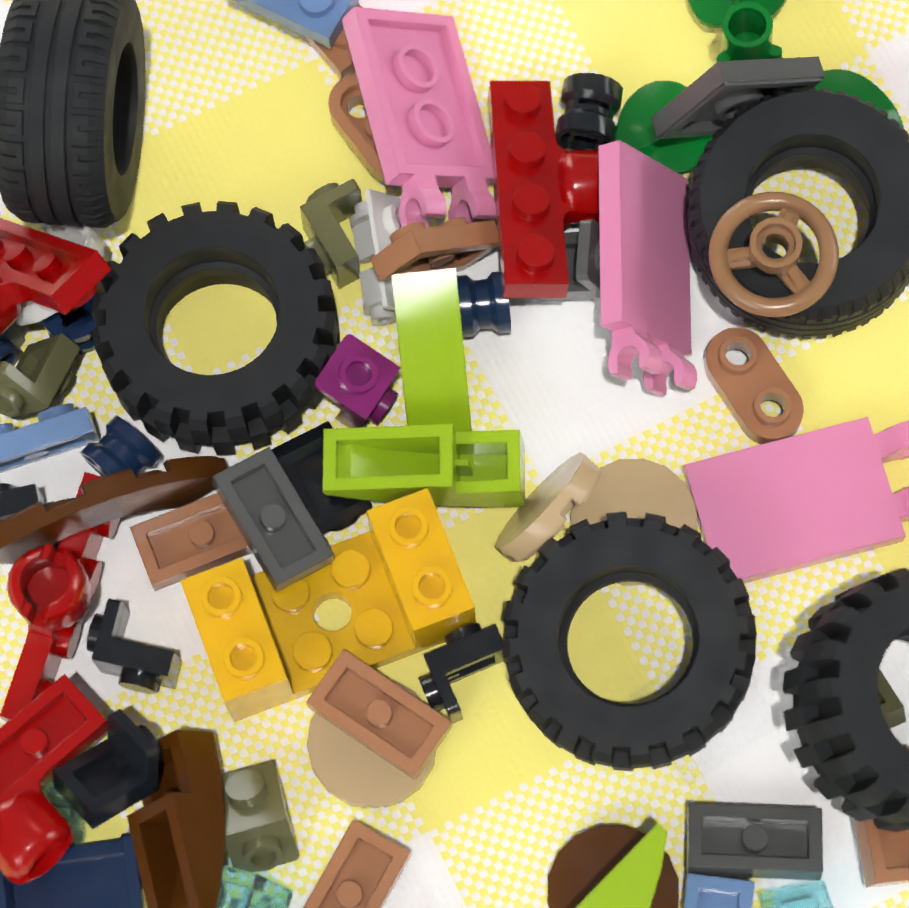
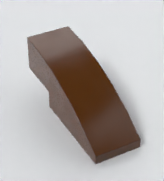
[127,730,225,908]

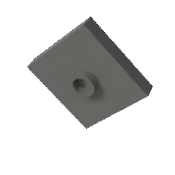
[651,56,825,139]

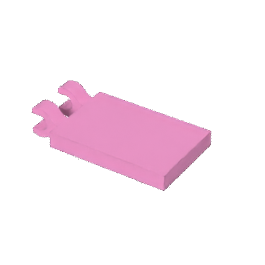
[342,7,496,228]
[599,140,697,396]
[683,417,909,584]

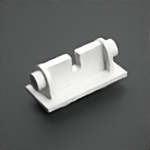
[349,188,401,325]

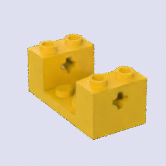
[180,488,476,722]

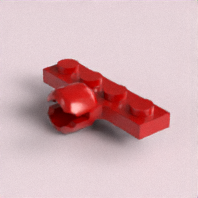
[487,80,599,298]
[0,218,111,336]
[0,472,120,722]
[0,674,108,884]

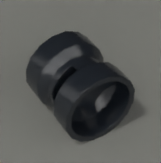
[555,73,623,151]

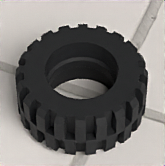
[91,201,340,455]
[501,511,757,772]
[782,568,909,832]

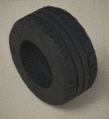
[0,0,146,228]
[688,87,909,340]

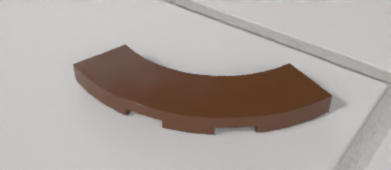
[0,456,228,564]

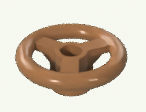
[708,192,839,317]

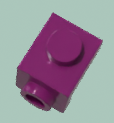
[314,334,401,428]

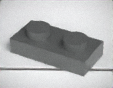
[212,447,334,593]
[687,803,823,881]

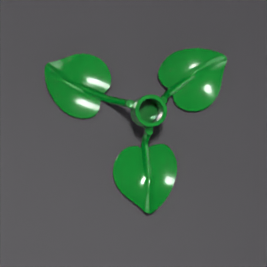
[616,0,904,175]

